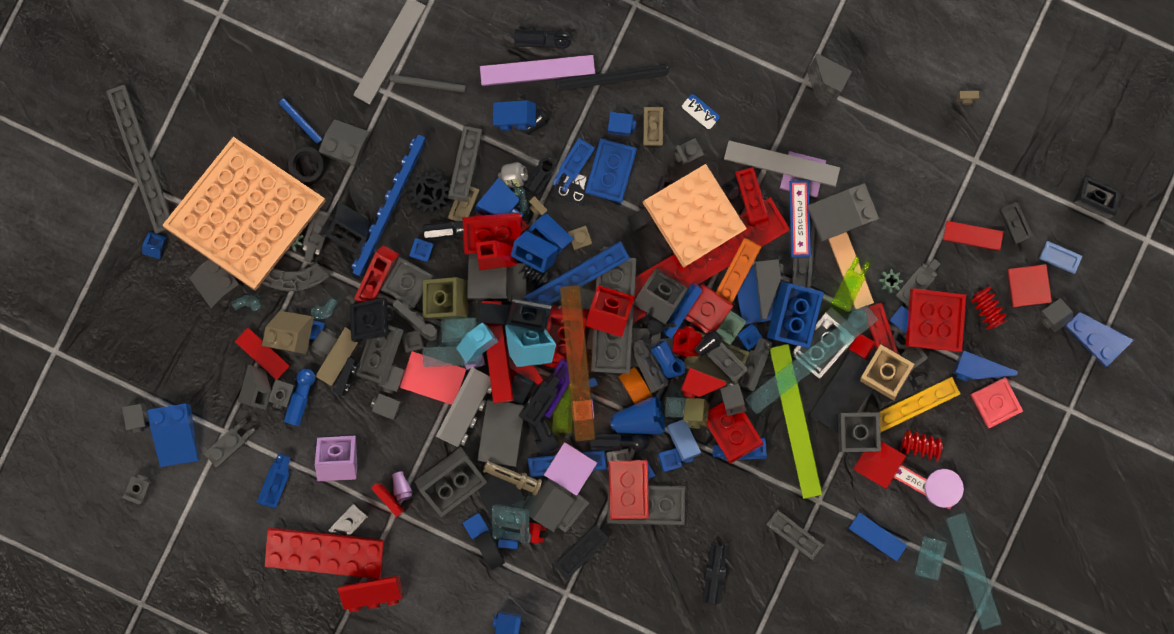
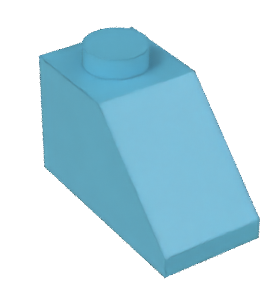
[457,323,499,364]

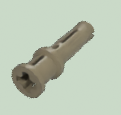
[483,460,542,496]

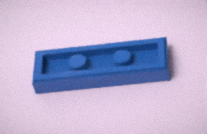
[663,282,702,339]
[848,512,907,561]

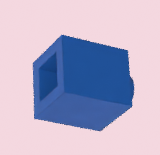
[607,112,636,137]

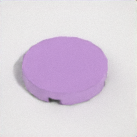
[924,469,964,508]

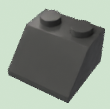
[319,119,370,168]
[189,259,243,309]
[633,268,688,324]

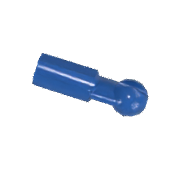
[284,369,315,426]

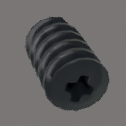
[518,264,554,290]

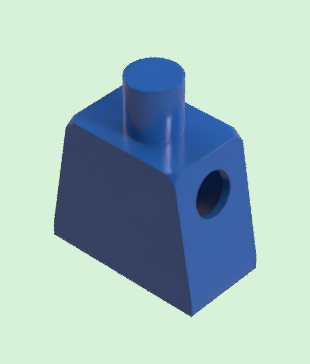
[475,178,523,218]

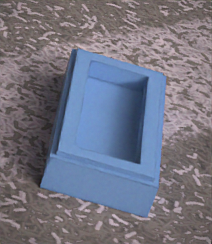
[1038,241,1082,274]
[666,419,701,461]

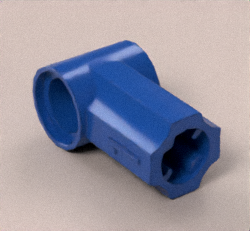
[651,340,685,379]

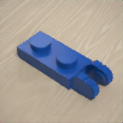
[552,138,595,192]

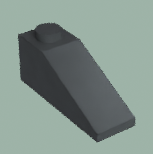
[754,259,784,321]

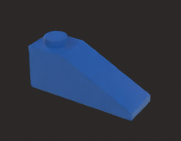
[953,351,1018,382]

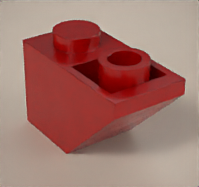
[476,240,517,270]

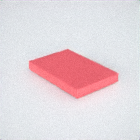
[400,351,467,405]

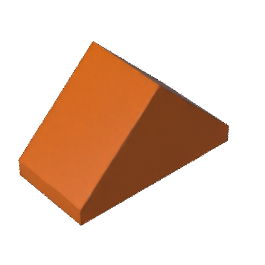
[618,367,653,404]

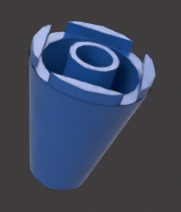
[610,396,665,435]

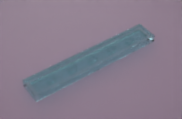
[945,513,1001,630]

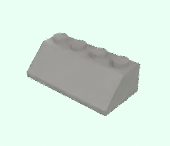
[436,367,492,447]

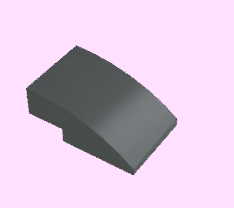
[468,253,507,300]
[478,399,525,467]

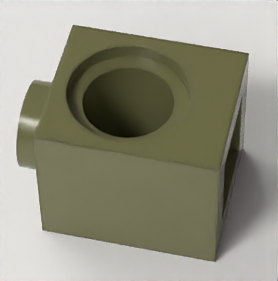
[683,398,709,429]

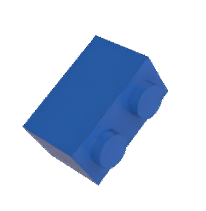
[493,100,536,131]
[511,231,559,273]

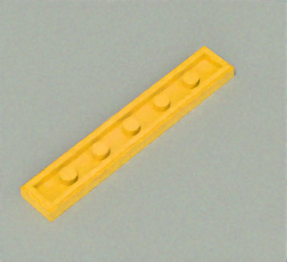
[879,377,960,433]

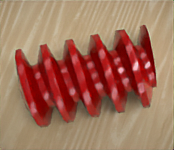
[971,286,1008,330]
[900,430,943,462]

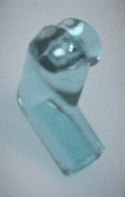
[231,295,261,311]

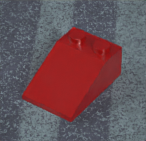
[543,305,589,371]

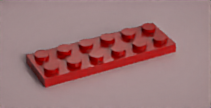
[265,528,384,579]

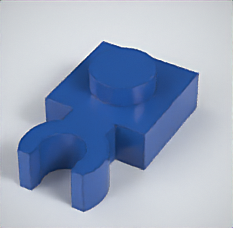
[657,448,694,472]

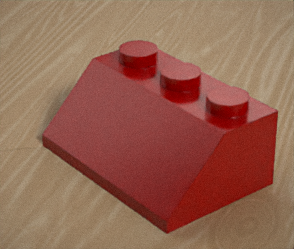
[338,575,403,612]

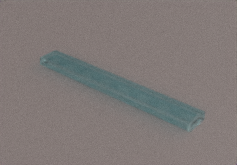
[745,305,879,414]

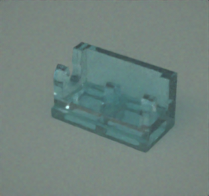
[914,537,947,580]

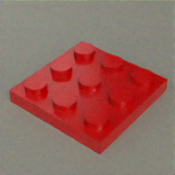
[905,289,966,352]

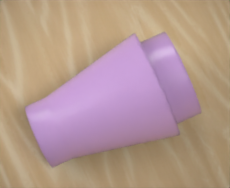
[392,472,412,502]

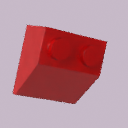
[585,285,635,337]
[680,368,726,399]

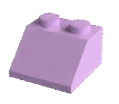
[315,436,357,481]

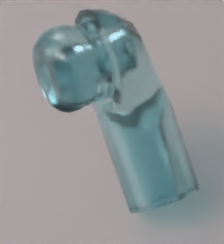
[512,187,530,215]
[311,298,338,320]

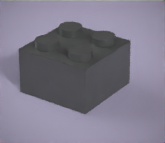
[838,412,881,452]

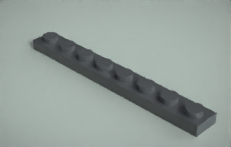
[106,85,170,234]

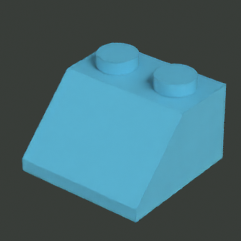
[505,325,556,367]

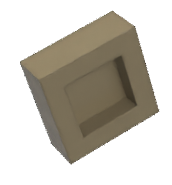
[956,91,979,105]
[529,196,548,216]
[568,226,592,251]

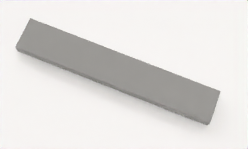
[354,0,426,105]
[724,141,840,187]

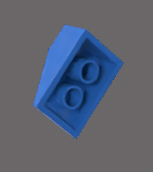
[148,404,199,467]

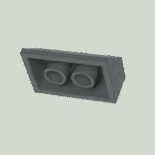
[415,447,488,517]

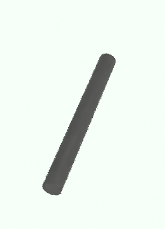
[390,75,466,93]

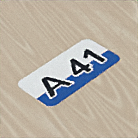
[682,94,720,129]

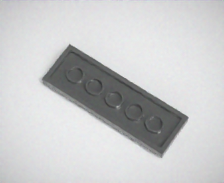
[591,258,636,374]

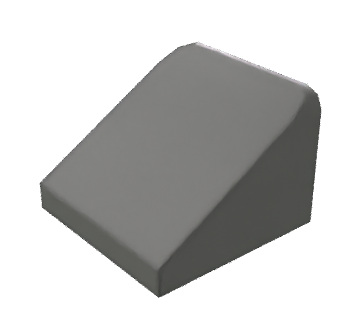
[605,448,630,468]

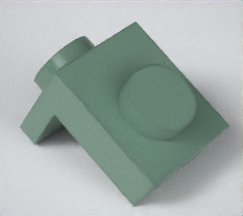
[716,311,746,345]

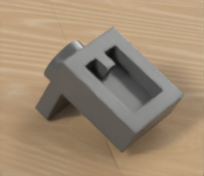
[674,138,704,166]

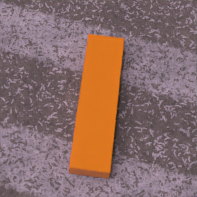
[716,238,762,303]

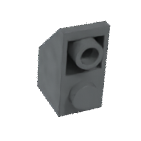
[238,365,271,410]

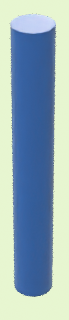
[279,98,323,145]

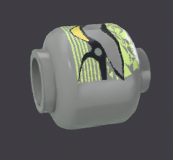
[498,162,528,189]

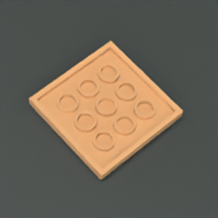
[642,164,747,268]

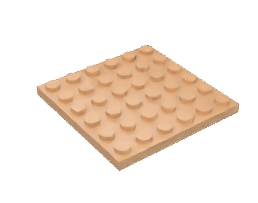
[162,137,325,291]

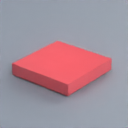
[970,377,1023,429]

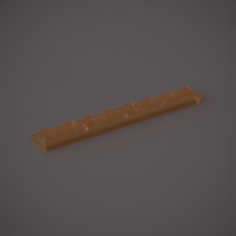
[560,285,595,441]

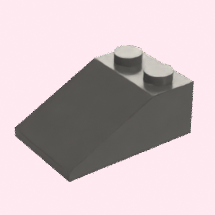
[807,183,879,242]
[791,308,860,379]

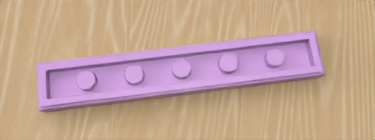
[480,55,595,86]

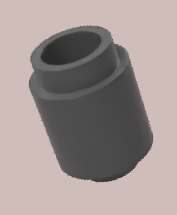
[311,328,337,358]

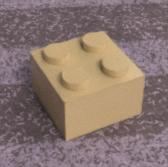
[860,345,915,400]

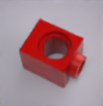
[672,326,702,358]

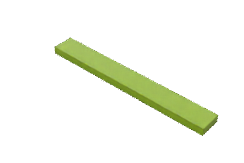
[770,344,823,499]

